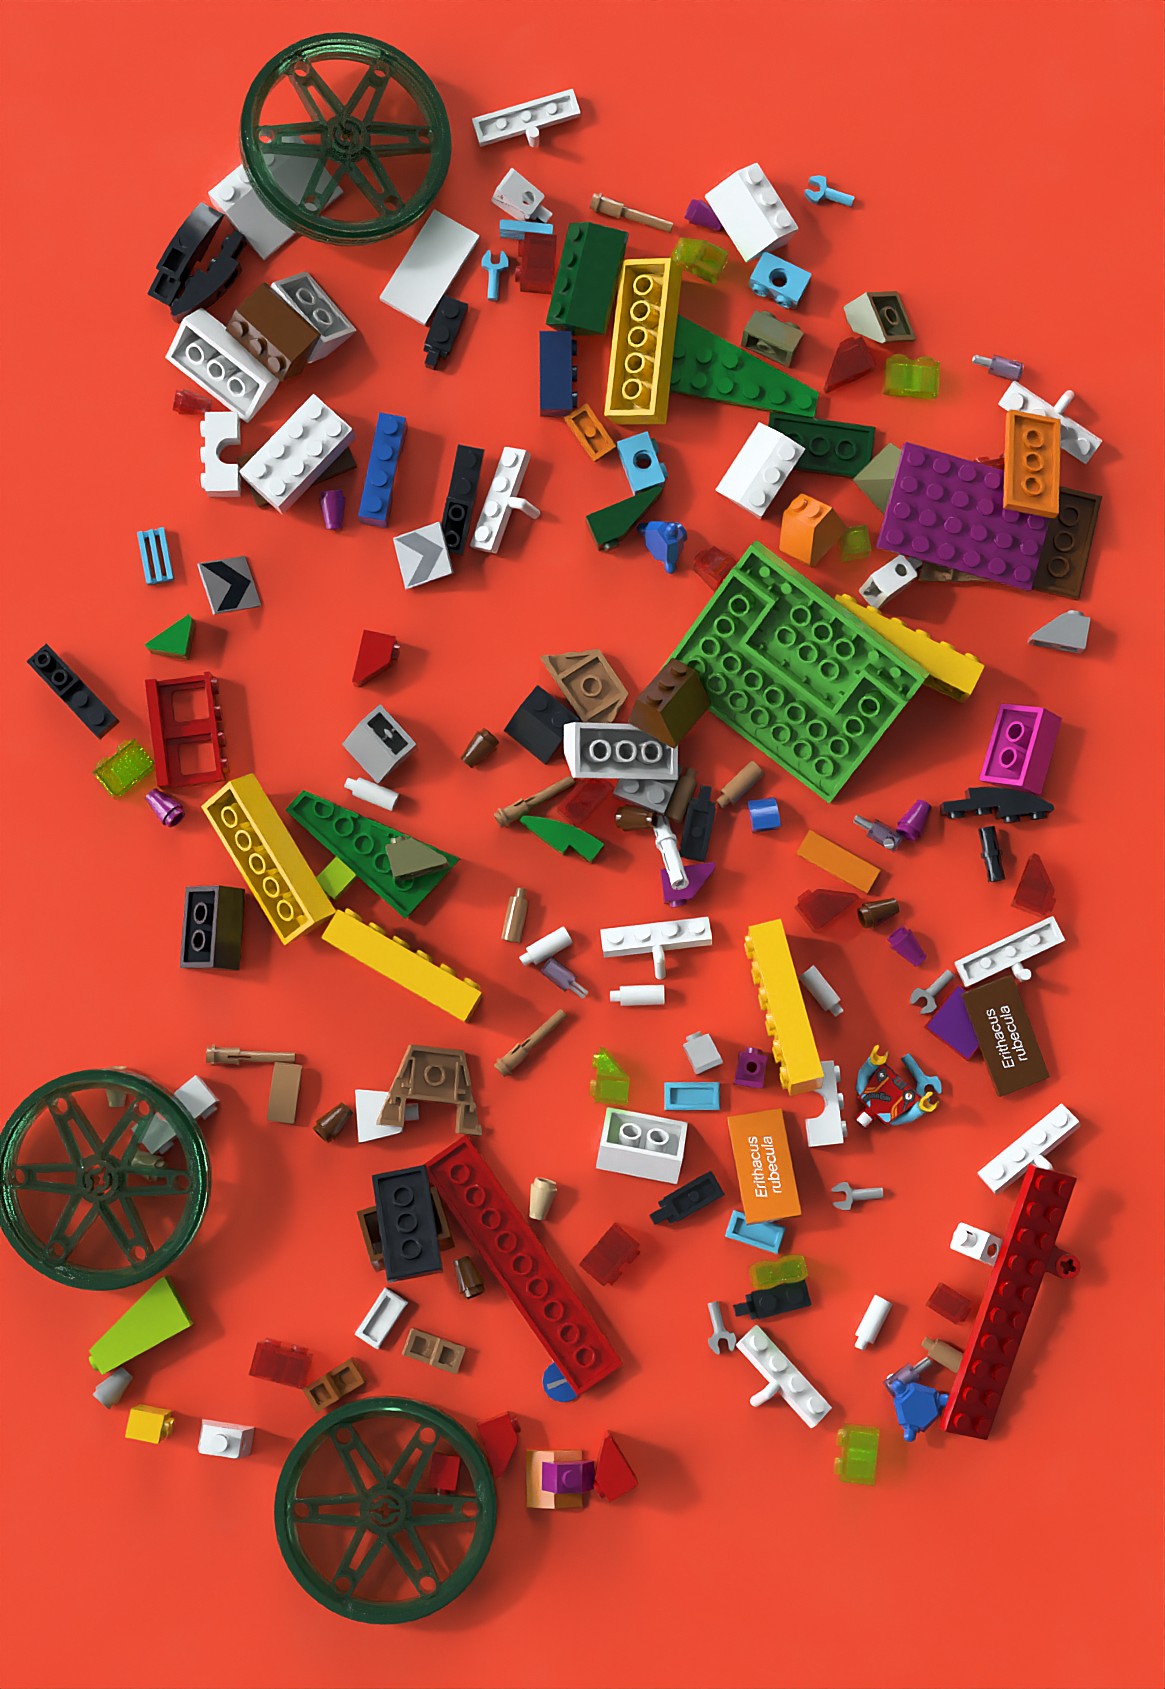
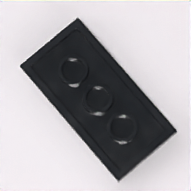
[372,1165,443,1283]

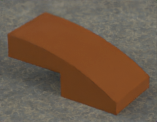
[302,1357,367,1413]

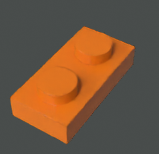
[564,403,616,463]

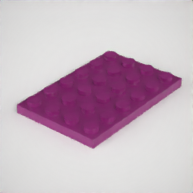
[876,442,1050,591]

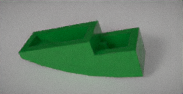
[520,816,604,864]

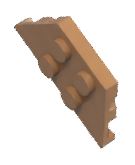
[540,649,629,723]

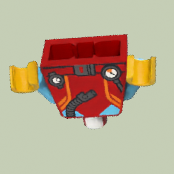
[854,1045,940,1129]

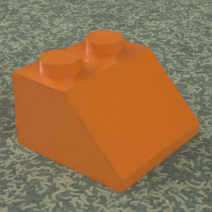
[779,493,848,568]

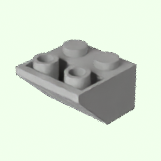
[342,704,418,784]

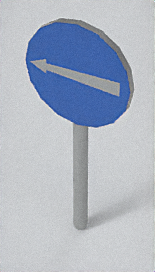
[542,1359,577,1402]

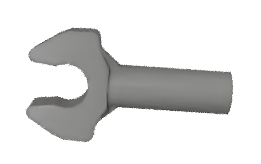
[909,970,955,1014]
[831,1182,883,1210]
[708,1301,736,1355]

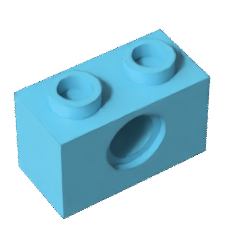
[748,251,812,310]
[617,431,668,496]

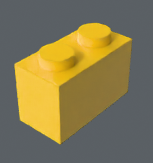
[125,1404,175,1444]

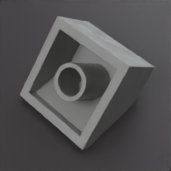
[613,765,683,816]

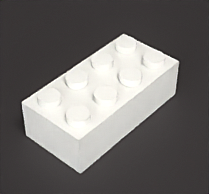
[239,394,356,515]

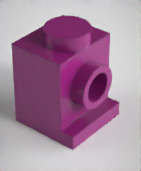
[734,1047,767,1089]

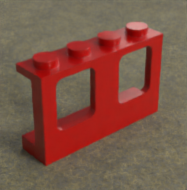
[145,671,229,790]

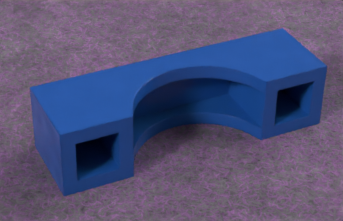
[358,412,408,528]

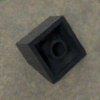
[504,685,580,765]

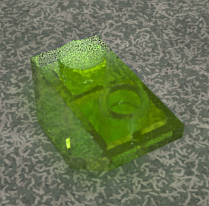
[669,237,729,285]
[589,1047,630,1106]

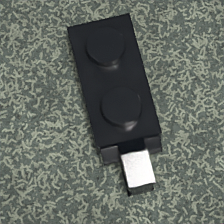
[423,295,468,370]
[679,785,716,862]
[649,1170,725,1225]
[733,1278,812,1320]

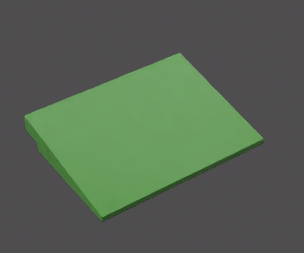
[659,540,930,803]

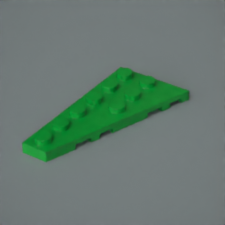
[669,314,819,418]
[285,790,461,920]

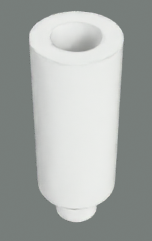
[344,777,399,811]
[519,926,573,966]
[799,965,844,1017]
[610,985,665,1006]
[855,1295,893,1351]

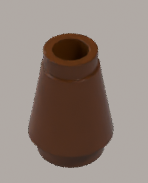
[460,728,500,768]
[615,804,658,831]
[857,897,900,929]
[313,1102,353,1143]
[453,1256,485,1300]

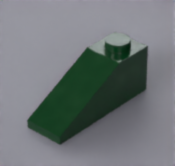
[585,485,662,551]

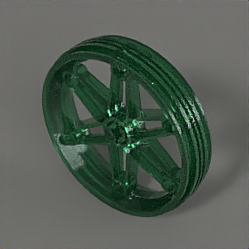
[238,32,452,247]
[0,1068,212,1291]
[274,1395,497,1625]

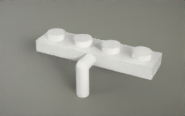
[472,89,581,147]
[998,380,1102,464]
[470,447,540,554]
[954,916,1065,987]
[600,917,712,979]
[978,1103,1081,1195]
[736,1325,832,1428]

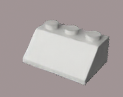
[705,162,799,263]
[270,271,357,363]
[715,422,805,519]
[596,1107,688,1184]

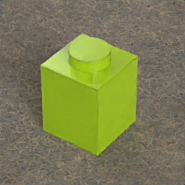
[316,856,358,901]

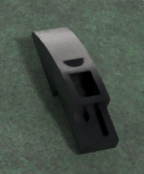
[147,202,225,307]
[170,230,247,324]
[441,444,485,555]
[26,643,120,740]
[939,787,1054,823]

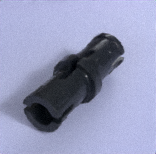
[978,826,1005,882]

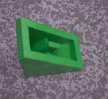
[144,614,196,660]

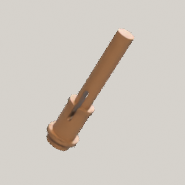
[590,192,674,233]
[494,775,575,828]
[494,1009,568,1077]
[206,1044,295,1066]

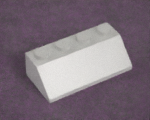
[165,308,279,423]
[564,722,678,780]

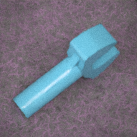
[804,175,854,207]
[482,250,509,301]
[901,1053,942,1102]

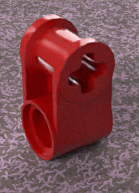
[1045,1245,1081,1279]

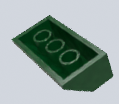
[545,222,629,336]

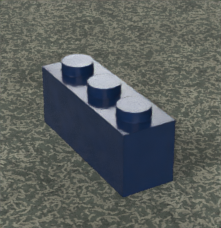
[540,331,577,416]

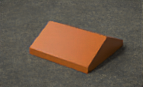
[526,1449,582,1509]

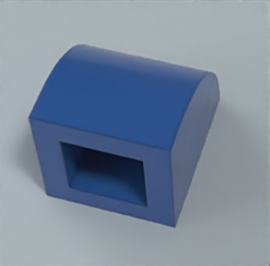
[747,797,781,833]

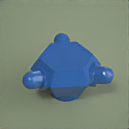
[637,521,687,574]
[892,1380,950,1442]

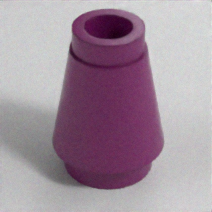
[684,198,722,231]
[319,490,345,530]
[145,788,185,828]
[896,799,932,841]
[887,926,927,967]

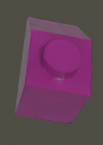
[660,862,715,908]
[542,1460,594,1494]

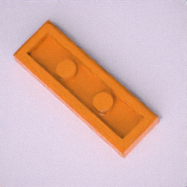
[796,830,880,894]

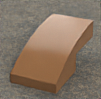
[267,1062,303,1124]
[402,1327,466,1374]

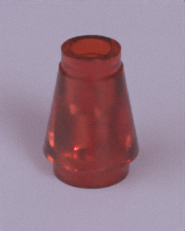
[172,388,213,415]

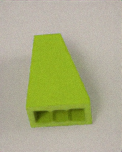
[89,1275,194,1375]

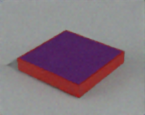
[924,984,979,1061]

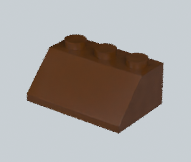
[226,282,322,382]
[628,658,711,749]
[357,1186,455,1272]

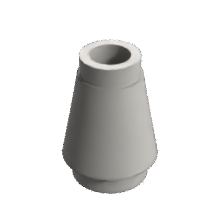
[92,1367,133,1409]

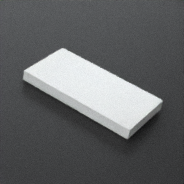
[379,209,480,326]

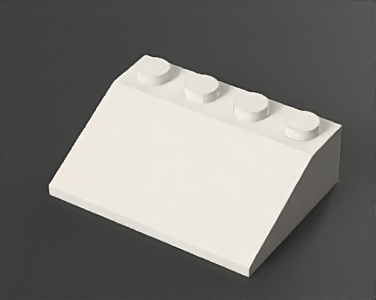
[208,125,343,260]

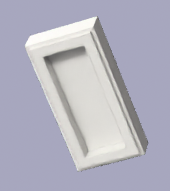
[355,1287,408,1350]

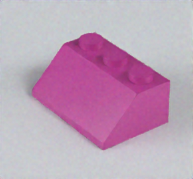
[979,703,1062,795]

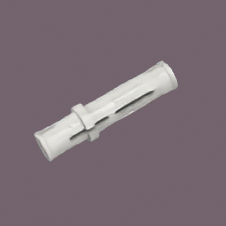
[653,816,689,890]

